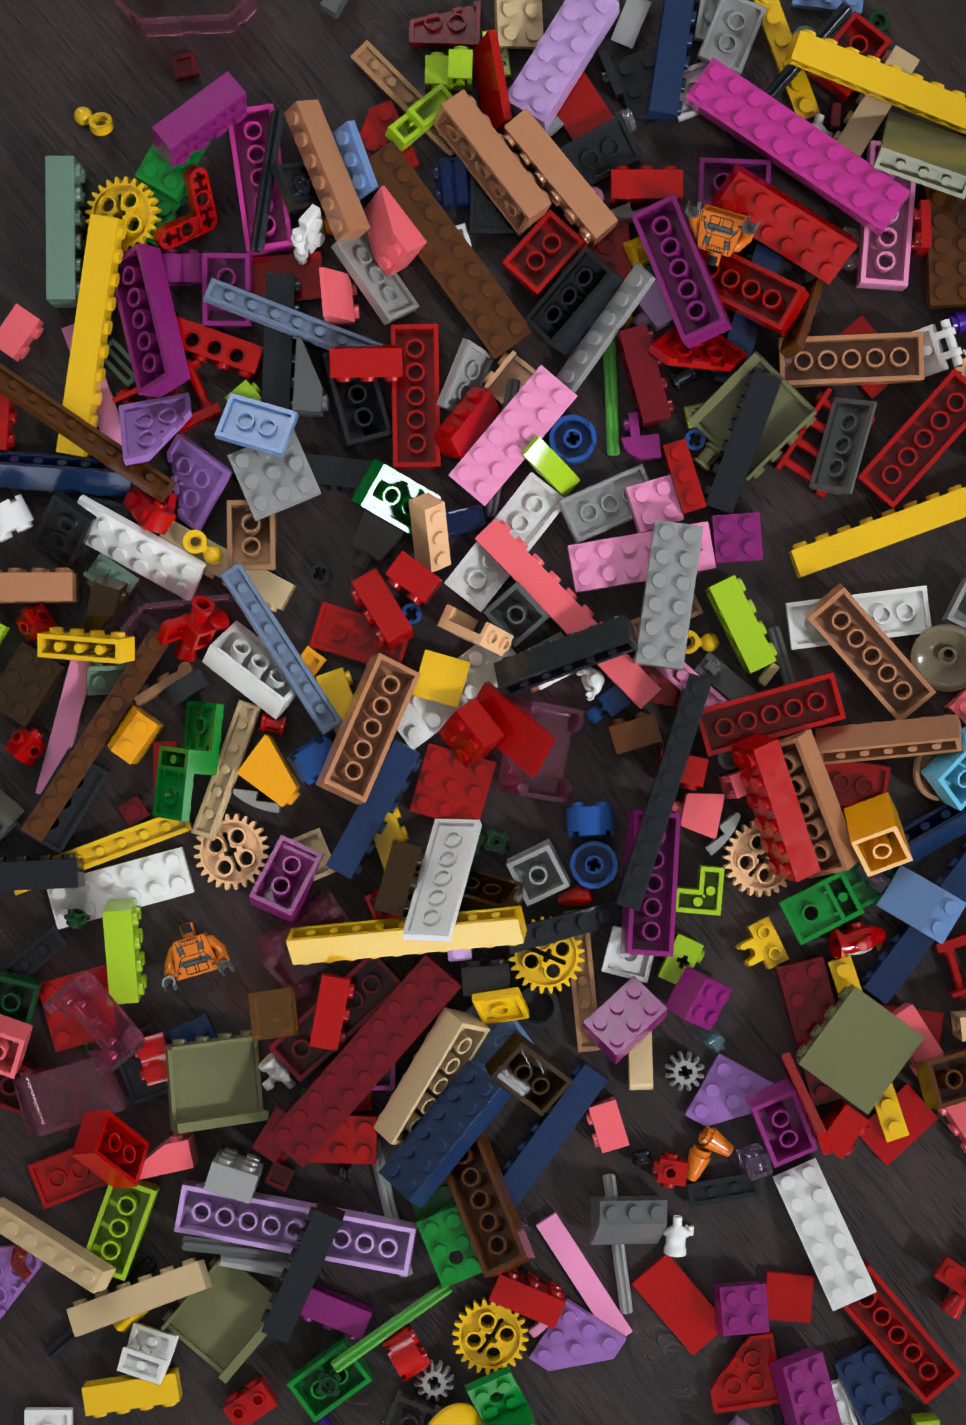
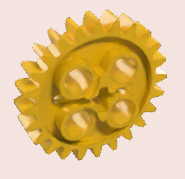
[85,176,161,252]
[508,917,585,994]
[452,1296,529,1375]

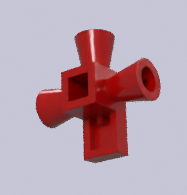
[156,596,229,662]
[933,1255,966,1320]

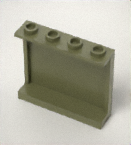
[873,111,966,199]
[687,351,817,481]
[795,984,925,1114]
[165,1030,269,1134]
[161,1254,273,1384]

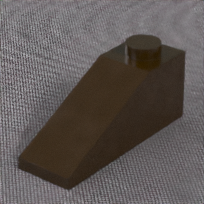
[84,574,129,633]

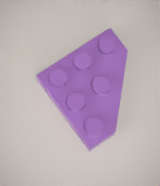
[119,393,192,466]
[166,433,233,531]
[684,1052,774,1127]
[0,1244,43,1319]
[529,1298,627,1371]

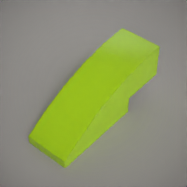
[385,83,453,152]
[521,435,581,498]

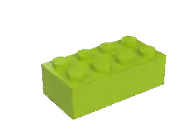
[705,575,777,674]
[102,898,147,1004]
[86,1179,160,1281]

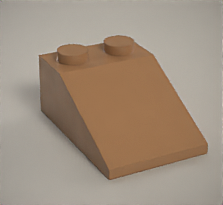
[227,500,276,571]

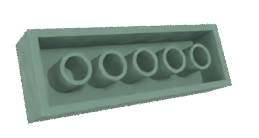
[45,156,87,308]

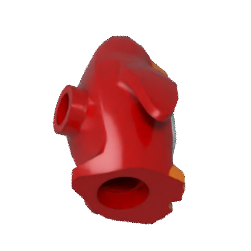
[828,920,887,959]

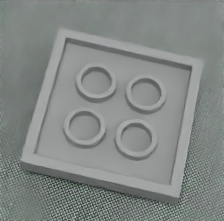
[227,430,321,521]

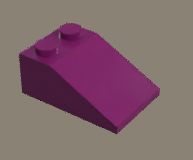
[249,835,324,924]

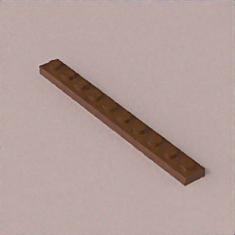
[0,363,176,503]
[21,628,170,842]

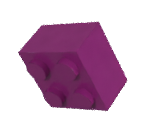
[710,512,763,565]
[665,966,732,1031]
[713,1280,770,1336]

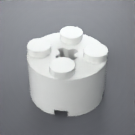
[0,494,34,543]

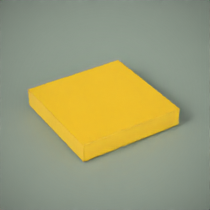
[412,649,471,708]
[472,987,529,1025]

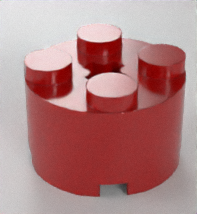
[382,1324,431,1382]

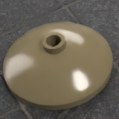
[911,624,966,692]

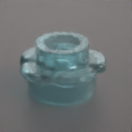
[704,1032,725,1053]

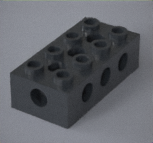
[19,747,111,854]

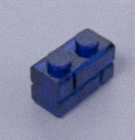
[433,157,470,211]
[446,504,487,539]

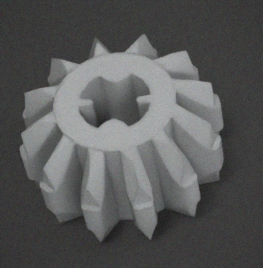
[665,1051,704,1091]
[414,1359,454,1401]

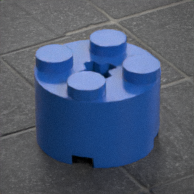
[548,414,597,465]
[287,733,333,785]
[566,801,615,839]
[569,840,618,889]

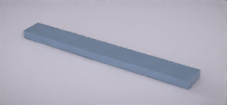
[203,277,384,350]
[219,562,342,735]

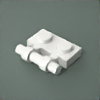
[291,204,325,265]
[913,319,963,377]

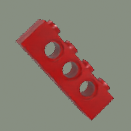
[176,316,264,379]

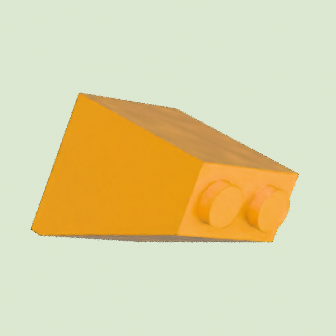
[105,701,166,764]
[237,734,301,807]
[844,792,913,877]

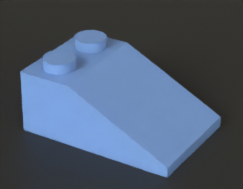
[876,865,966,945]

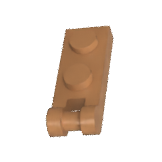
[134,662,195,706]

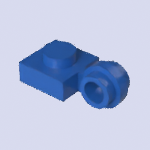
[586,685,630,724]

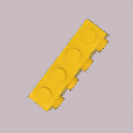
[37,627,135,664]
[81,1367,183,1418]

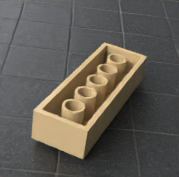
[373,1007,490,1145]

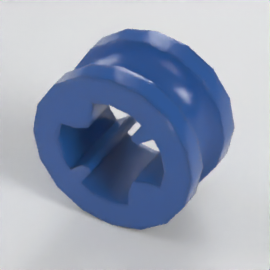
[684,429,705,451]
[402,603,422,625]

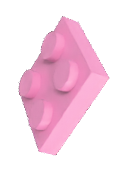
[624,475,684,533]

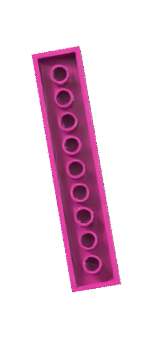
[685,57,910,237]

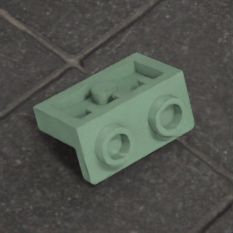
[83,552,141,597]
[86,662,129,696]

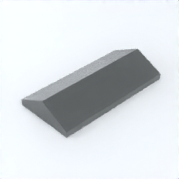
[809,397,877,495]

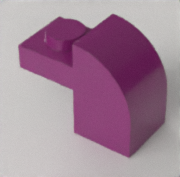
[620,412,662,461]

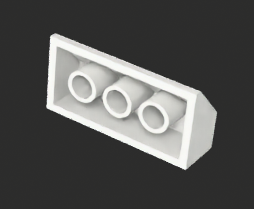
[202,620,297,719]

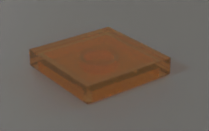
[248,987,299,1041]

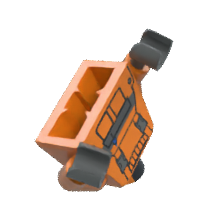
[685,200,760,266]
[162,922,235,992]

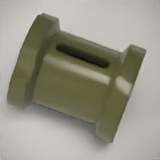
[692,441,723,473]

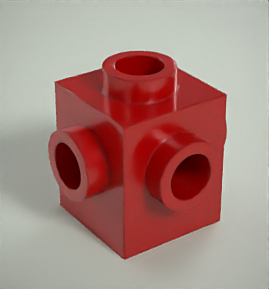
[15,603,58,645]
[5,725,48,767]
[652,1152,689,1188]

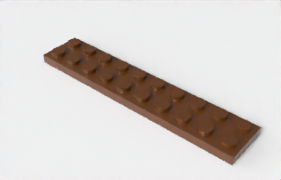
[368,141,533,360]

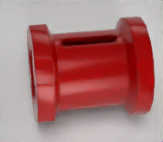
[259,712,287,737]

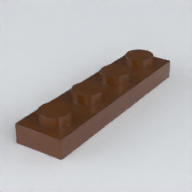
[779,277,825,358]

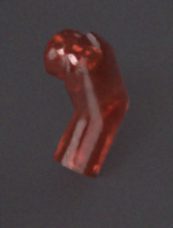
[10,1245,32,1281]

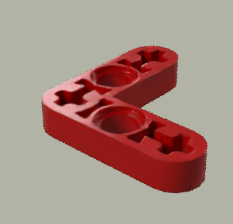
[154,164,217,250]

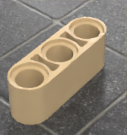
[628,1031,653,1090]

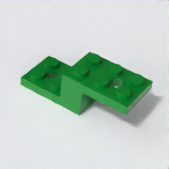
[121,139,212,247]
[152,701,224,822]
[778,861,894,945]
[412,1178,483,1288]
[465,1366,537,1425]

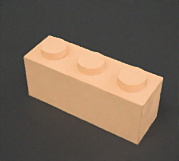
[408,492,451,573]

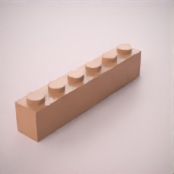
[284,99,371,242]
[815,714,963,765]

